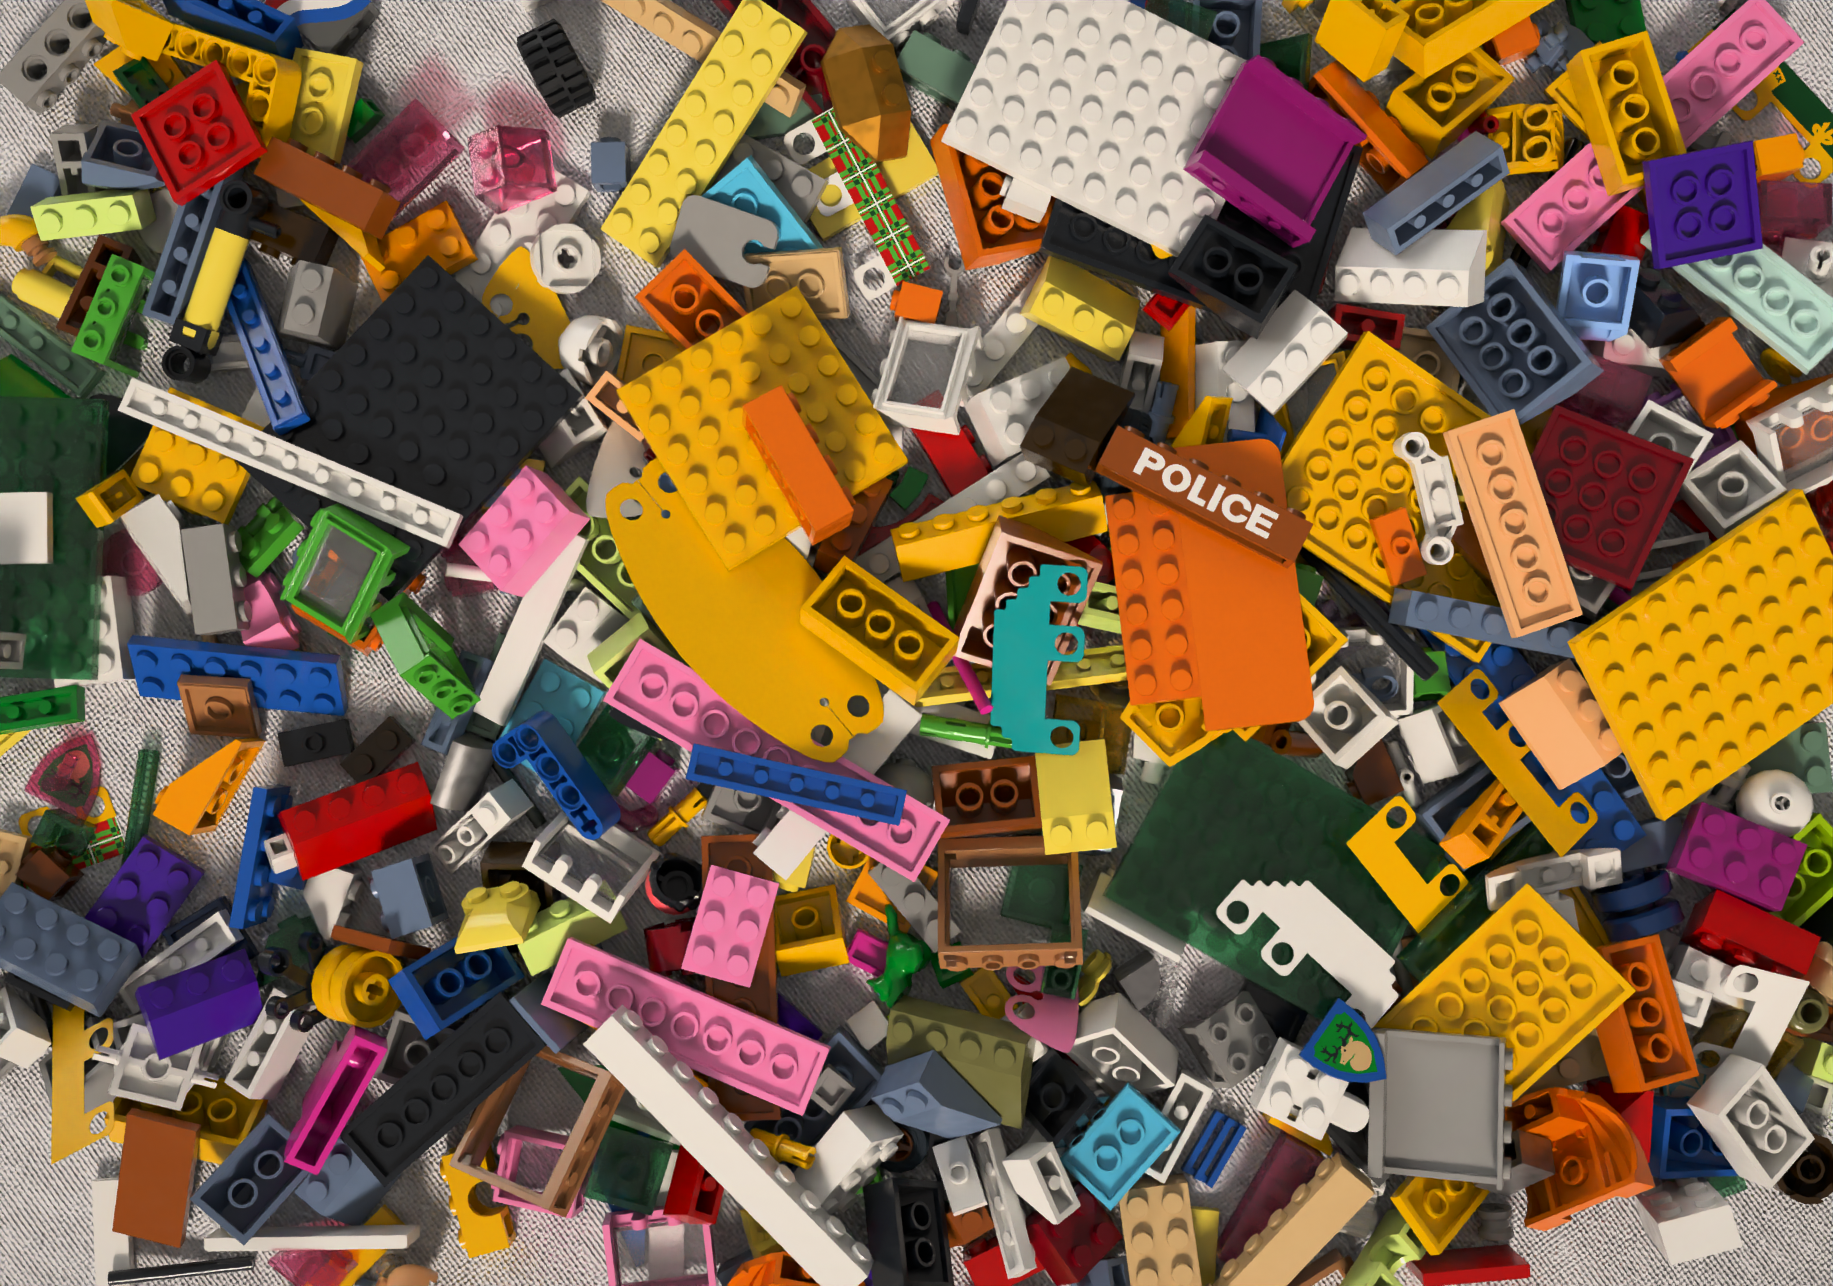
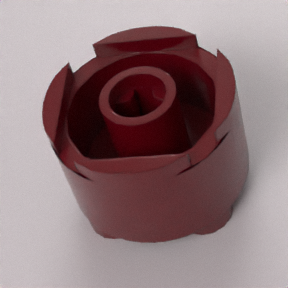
[643,916,696,977]

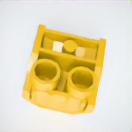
[1486,103,1564,176]

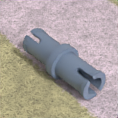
[1147,381,1179,445]

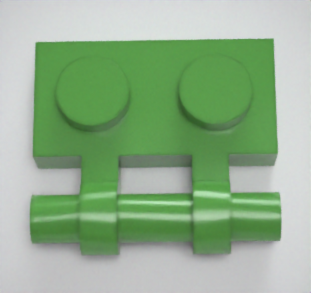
[237,496,304,578]

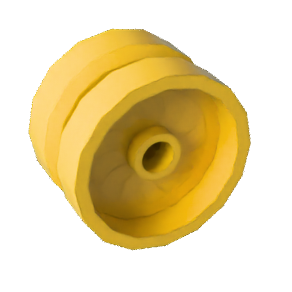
[311,944,403,1029]

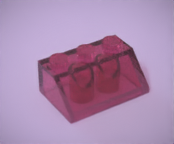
[347,98,465,221]

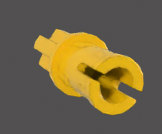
[647,786,707,847]
[750,1128,816,1170]

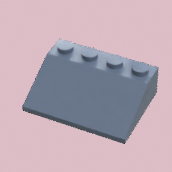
[1426,257,1605,425]

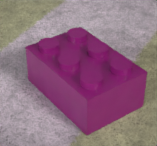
[1666,802,1807,912]

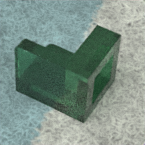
[30,808,98,856]

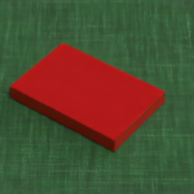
[1406,1244,1531,1286]

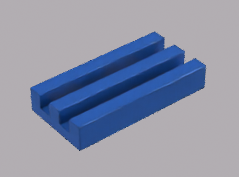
[1181,1108,1247,1188]

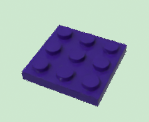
[1642,140,1763,269]

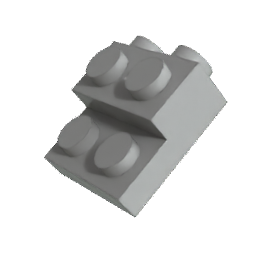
[701,785,782,835]

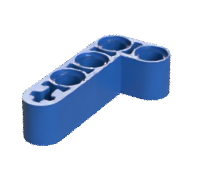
[492,711,621,840]

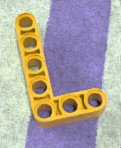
[161,22,302,158]

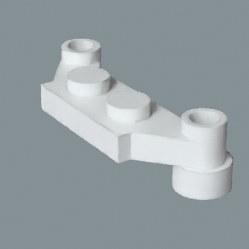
[1393,432,1464,565]

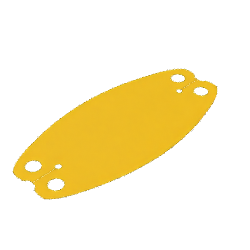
[605,458,884,763]

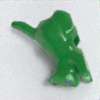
[866,904,932,1009]

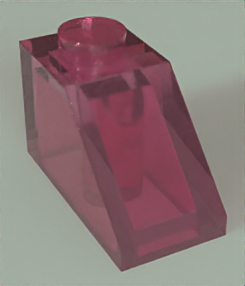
[267,1249,358,1286]

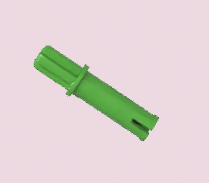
[919,713,1012,749]

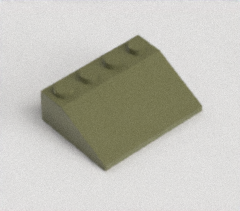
[886,995,1036,1129]

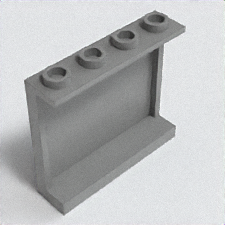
[1368,1027,1513,1191]

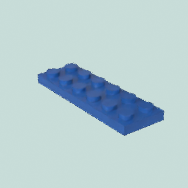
[127,635,348,716]

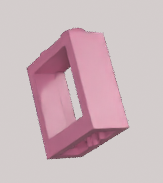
[491,1125,592,1219]

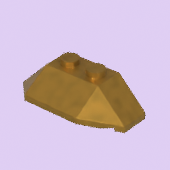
[821,24,911,163]

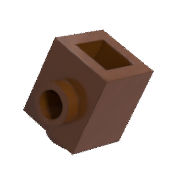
[15,846,84,902]

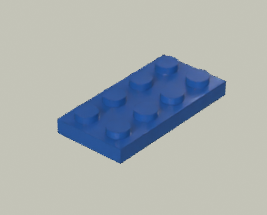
[229,784,293,929]

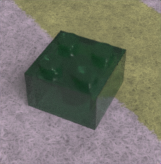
[580,1124,674,1216]

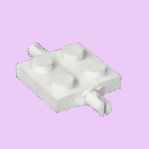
[92,1023,220,1111]

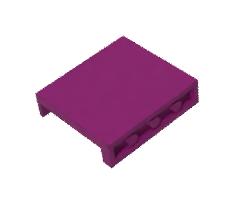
[1183,54,1367,248]

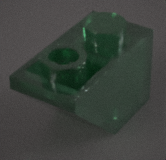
[1040,919,1089,1000]

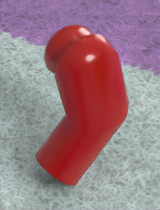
[1468,110,1499,135]

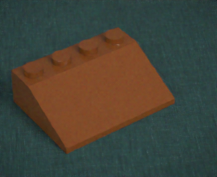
[952,515,1103,686]

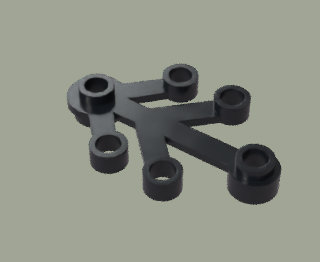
[257,931,338,1033]

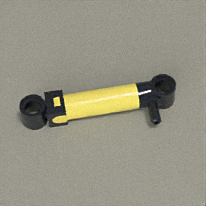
[162,180,281,384]

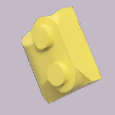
[454,881,541,954]

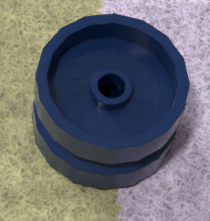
[1591,870,1685,942]

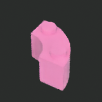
[241,571,302,651]

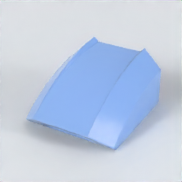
[1556,251,1640,342]

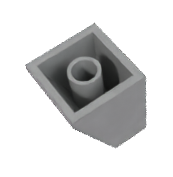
[276,260,358,350]

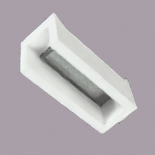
[1636,532,1713,581]

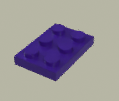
[84,834,206,958]

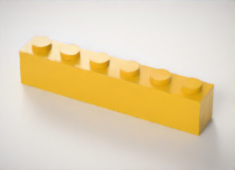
[890,480,1108,582]

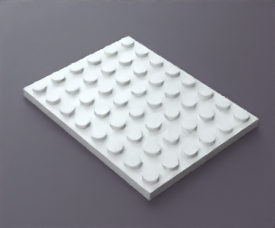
[941,0,1247,257]

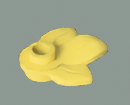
[1078,949,1112,1007]

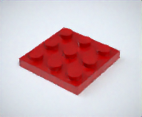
[131,59,268,206]

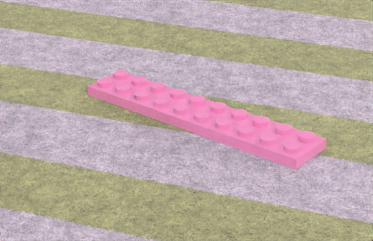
[1501,0,1805,274]
[603,639,950,882]

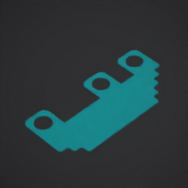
[990,564,1088,755]

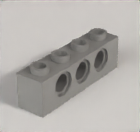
[0,0,107,115]

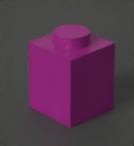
[623,749,679,804]

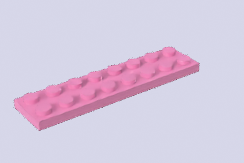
[541,937,831,1116]

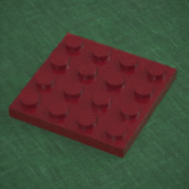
[1531,405,1694,591]

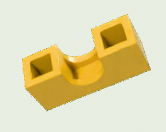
[439,1145,517,1259]

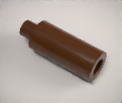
[1271,729,1323,758]

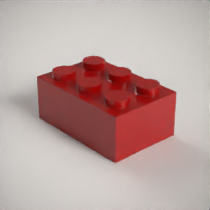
[1680,889,1821,979]

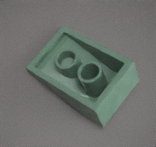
[1711,722,1833,799]

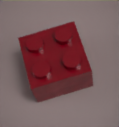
[1025,1181,1123,1286]

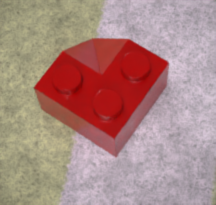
[1582,1076,1654,1163]

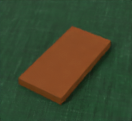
[112,1108,201,1248]

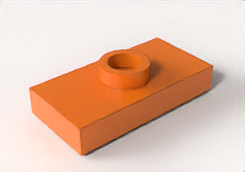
[1369,507,1427,586]

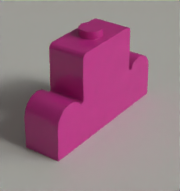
[284,1025,388,1176]

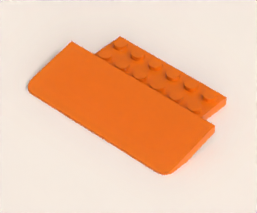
[1105,439,1314,732]

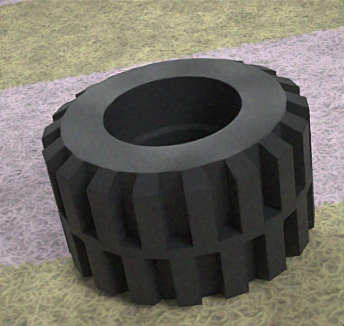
[517,19,596,118]

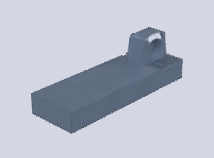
[421,650,494,755]

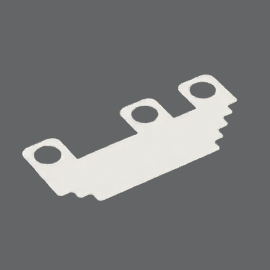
[1216,880,1398,1029]

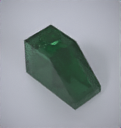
[256,914,327,988]

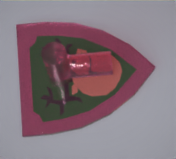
[24,734,101,821]

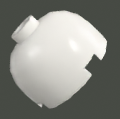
[558,315,624,386]
[1735,769,1814,837]

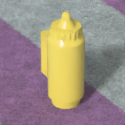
[12,255,83,319]

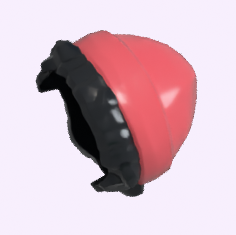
[645,853,703,915]

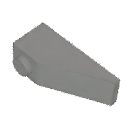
[49,124,107,236]

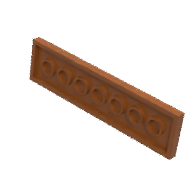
[701,834,782,1121]

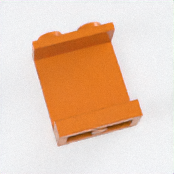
[1658,317,1778,429]

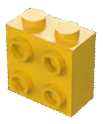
[1314,0,1410,82]

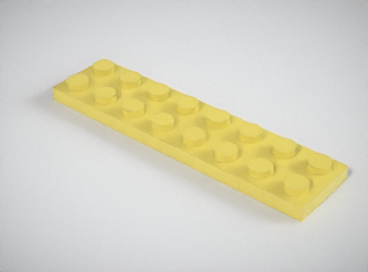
[600,0,807,268]

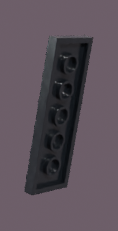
[340,990,547,1187]

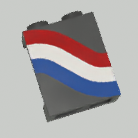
[264,0,381,56]

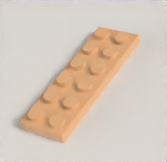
[1443,409,1583,638]

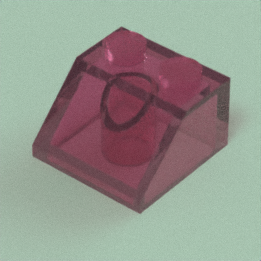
[467,125,557,215]

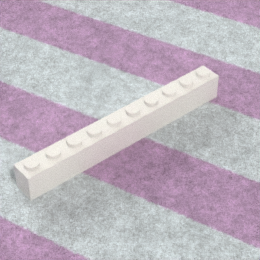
[583,1004,874,1286]

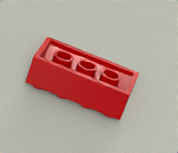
[277,762,438,881]

